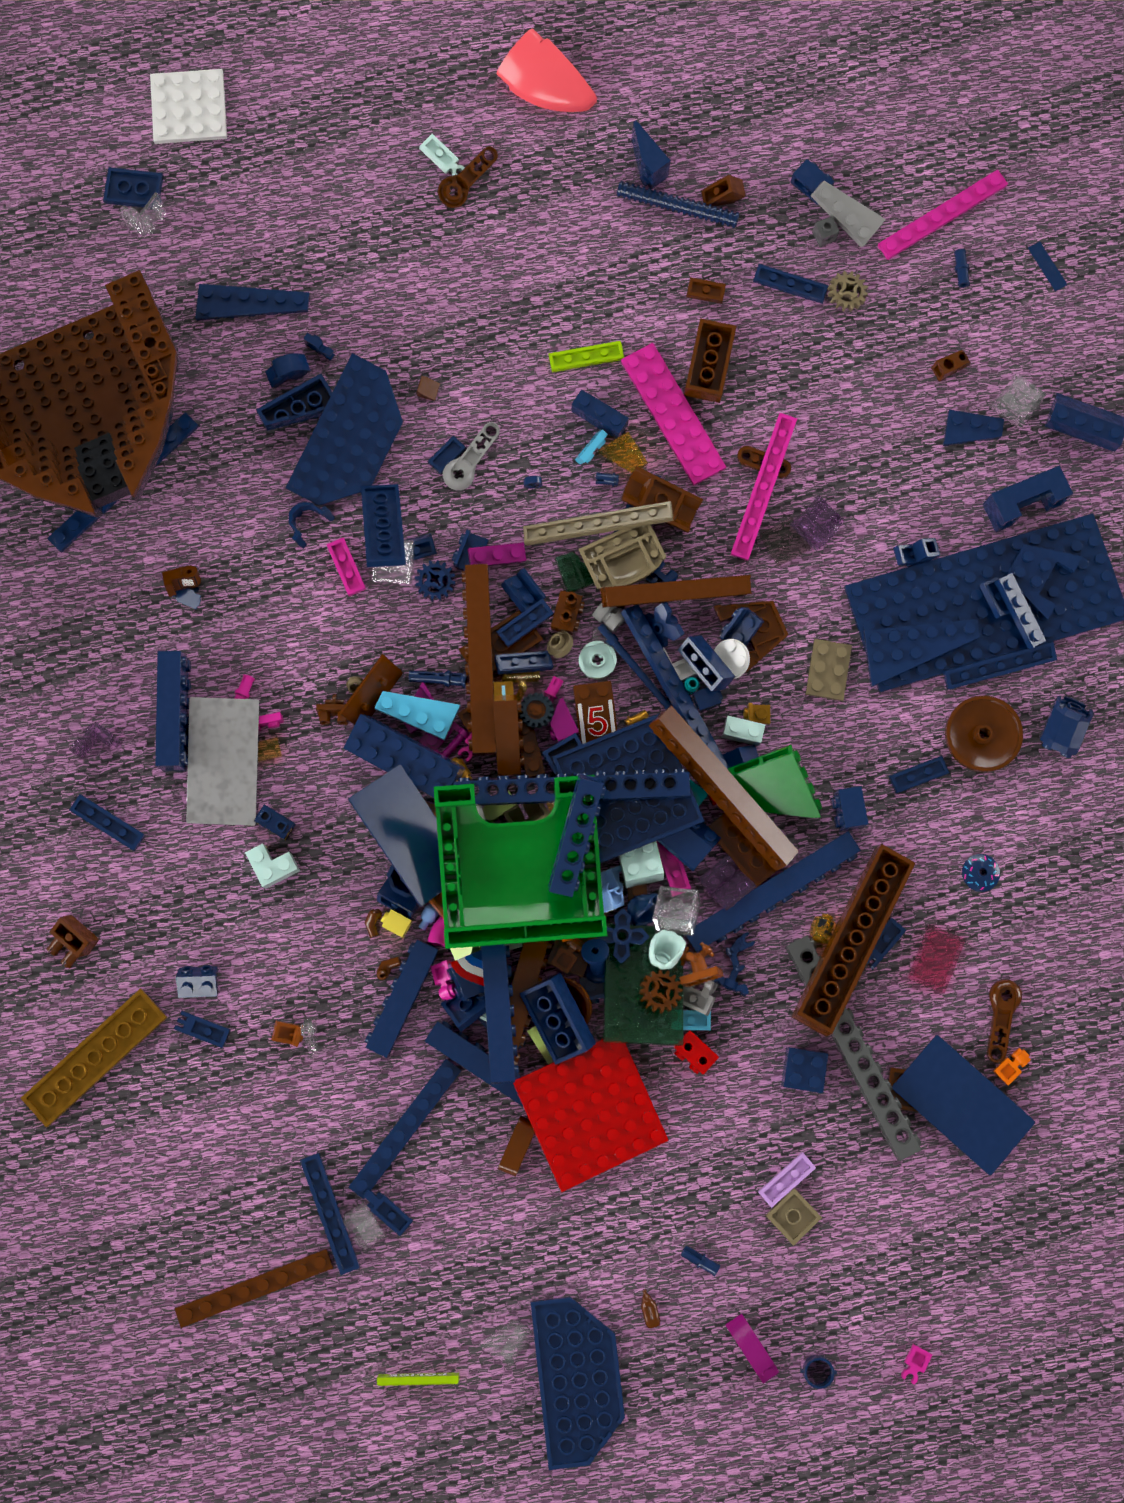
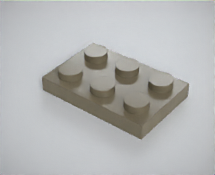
[805,639,852,701]

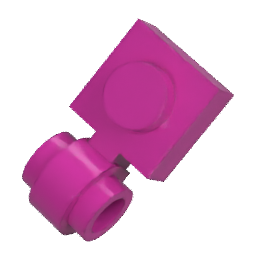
[431,960,456,1000]

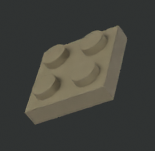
[765,1188,822,1246]

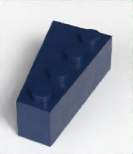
[256,373,333,431]

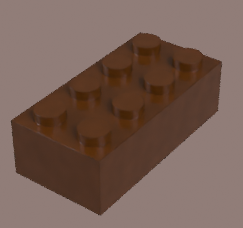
[684,318,737,403]

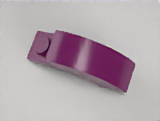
[725,1314,780,1384]

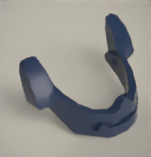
[289,502,335,549]

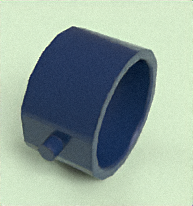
[800,1355,837,1389]

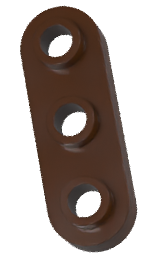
[737,446,791,479]

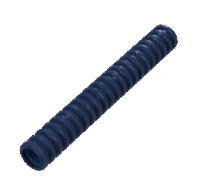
[617,180,740,228]

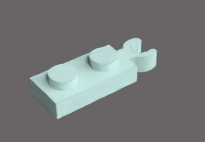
[419,134,465,176]

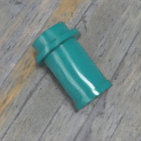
[684,677,699,695]

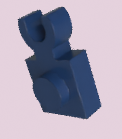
[303,332,335,361]

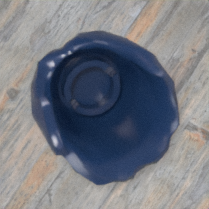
[627,893,661,927]

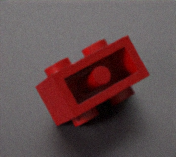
[673,1030,719,1075]

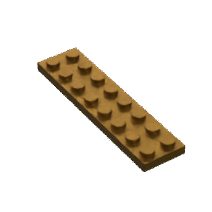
[21,988,168,1128]

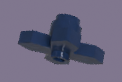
[645,602,685,648]
[596,909,649,963]

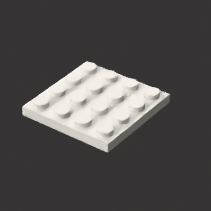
[150,69,227,144]

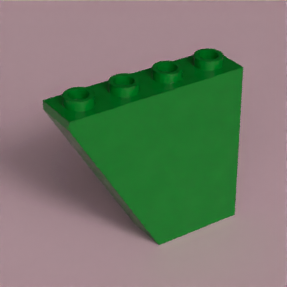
[728,745,823,818]

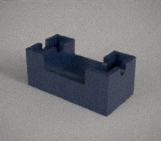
[982,465,1073,532]

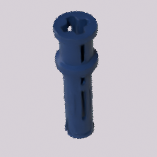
[409,670,467,688]

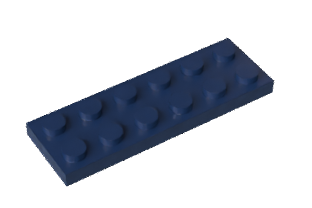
[361,484,406,568]

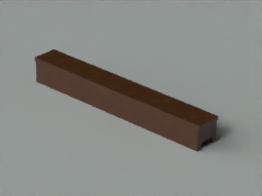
[600,575,752,608]

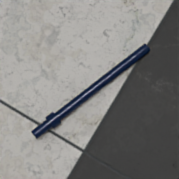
[598,624,674,709]

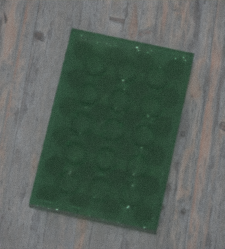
[603,924,683,1046]

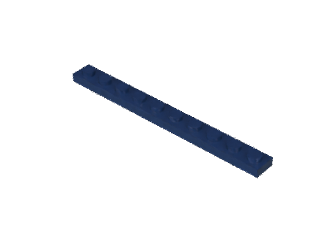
[47,412,199,553]
[621,605,730,769]

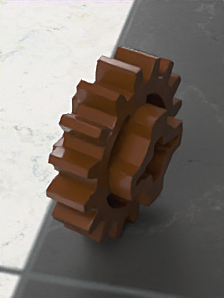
[639,969,683,1014]

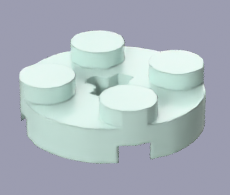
[579,641,617,680]

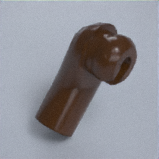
[365,909,382,938]
[377,956,402,980]

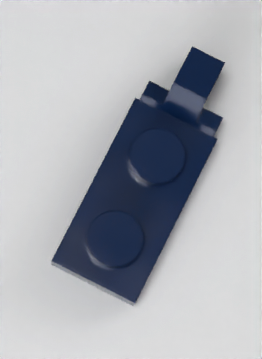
[363,1188,413,1236]

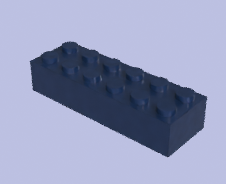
[155,651,191,771]
[343,714,466,797]

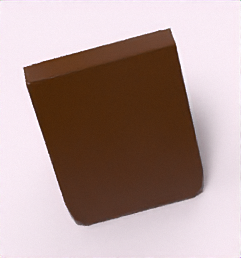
[417,375,440,401]

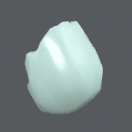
[649,929,686,970]

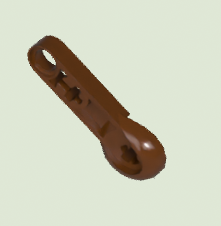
[437,146,498,208]
[987,979,1022,1063]

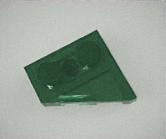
[554,552,595,592]

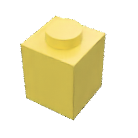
[381,909,413,939]

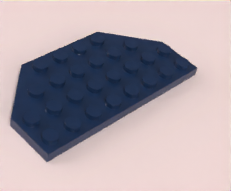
[285,353,403,506]
[530,1296,625,1470]

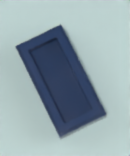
[427,436,467,475]

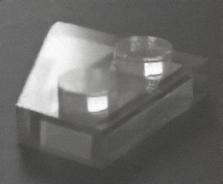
[301,1019,319,1058]

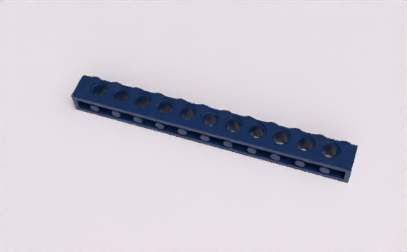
[453,769,690,806]

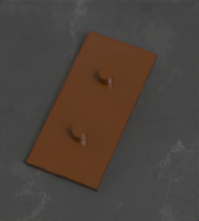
[339,654,403,726]

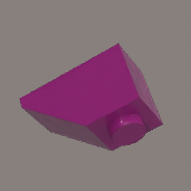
[548,698,579,743]

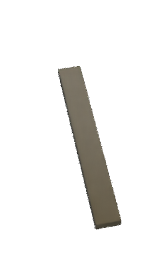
[523,501,674,546]

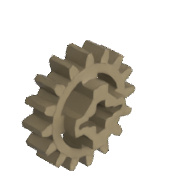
[827,271,868,312]

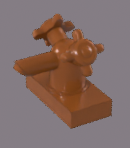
[679,942,724,988]

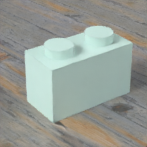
[722,716,765,746]

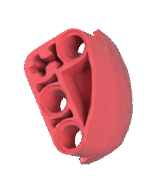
[497,29,597,112]

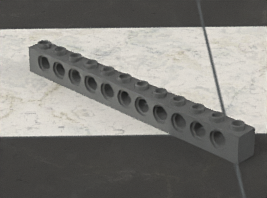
[785,935,921,1161]

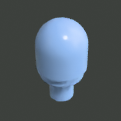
[419,904,439,930]

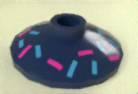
[962,854,1000,892]

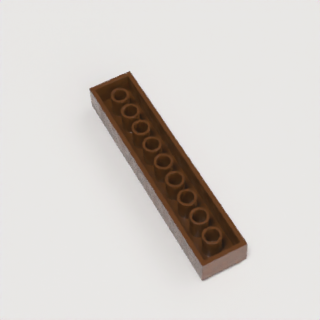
[791,844,915,1037]

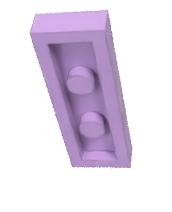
[758,1152,816,1208]

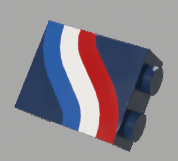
[447,950,484,1002]

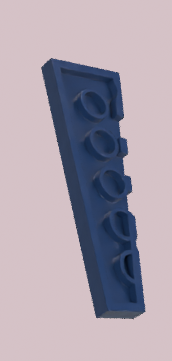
[195,284,310,321]

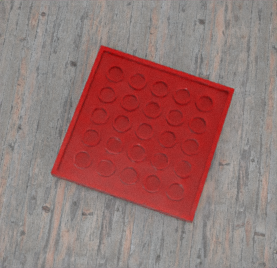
[513,1031,669,1192]

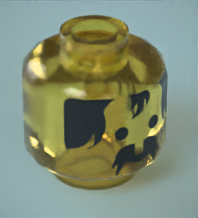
[809,914,837,944]

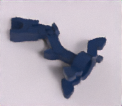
[711,932,755,996]

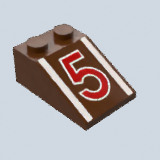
[573,681,617,744]

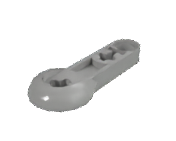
[443,422,500,491]

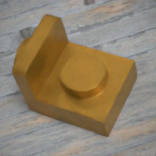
[743,703,770,725]

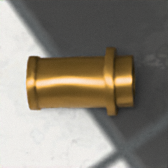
[624,710,649,727]

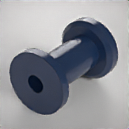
[581,939,612,983]

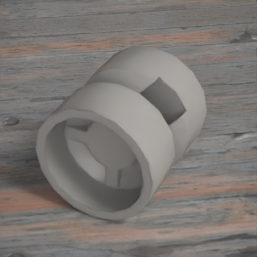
[592,603,625,633]

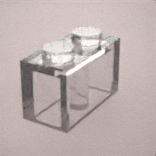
[343,1201,387,1250]

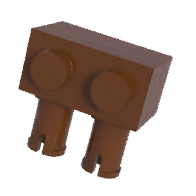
[551,590,585,636]
[46,915,100,969]

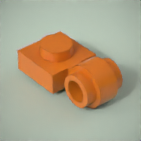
[993,1048,1031,1085]

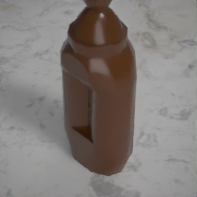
[641,1289,661,1328]

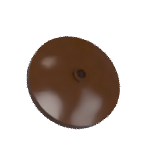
[945,696,1023,772]

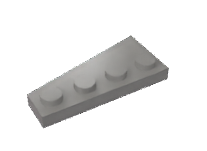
[811,181,886,247]

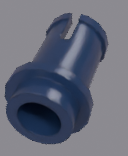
[596,472,619,487]

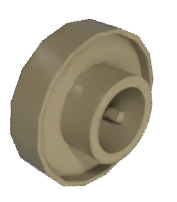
[547,631,573,658]

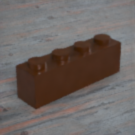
[494,695,524,775]

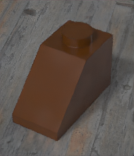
[701,175,746,207]

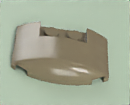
[578,525,666,589]

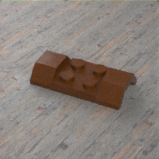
[621,466,703,533]

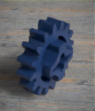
[415,560,456,602]

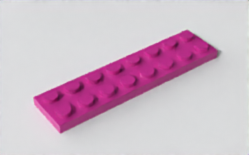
[621,343,726,486]

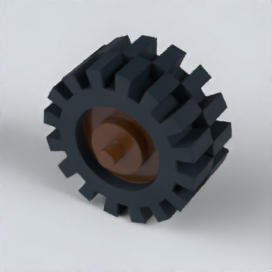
[519,693,554,729]

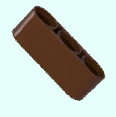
[497,1115,535,1177]

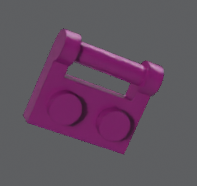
[419,722,469,758]

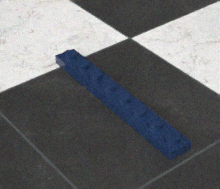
[348,1059,462,1199]

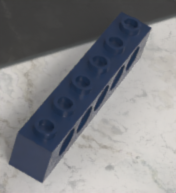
[548,773,606,897]

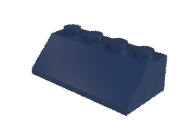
[1045,393,1124,452]
[658,823,721,871]
[519,972,596,1065]

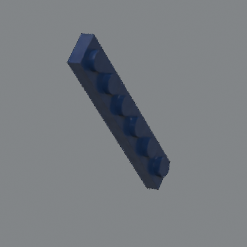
[943,641,1057,690]
[300,1153,360,1275]

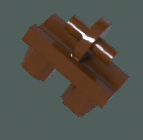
[316,694,349,725]

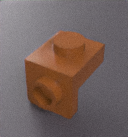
[271,1020,304,1047]

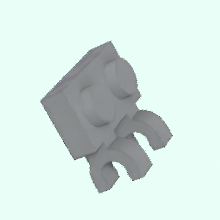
[676,971,718,1016]

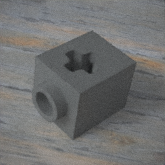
[812,216,839,247]

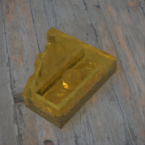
[598,432,648,473]

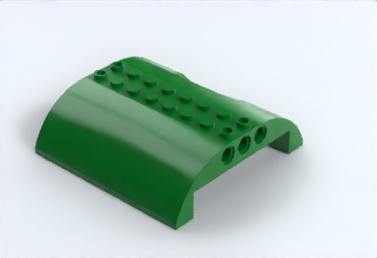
[434,775,607,949]

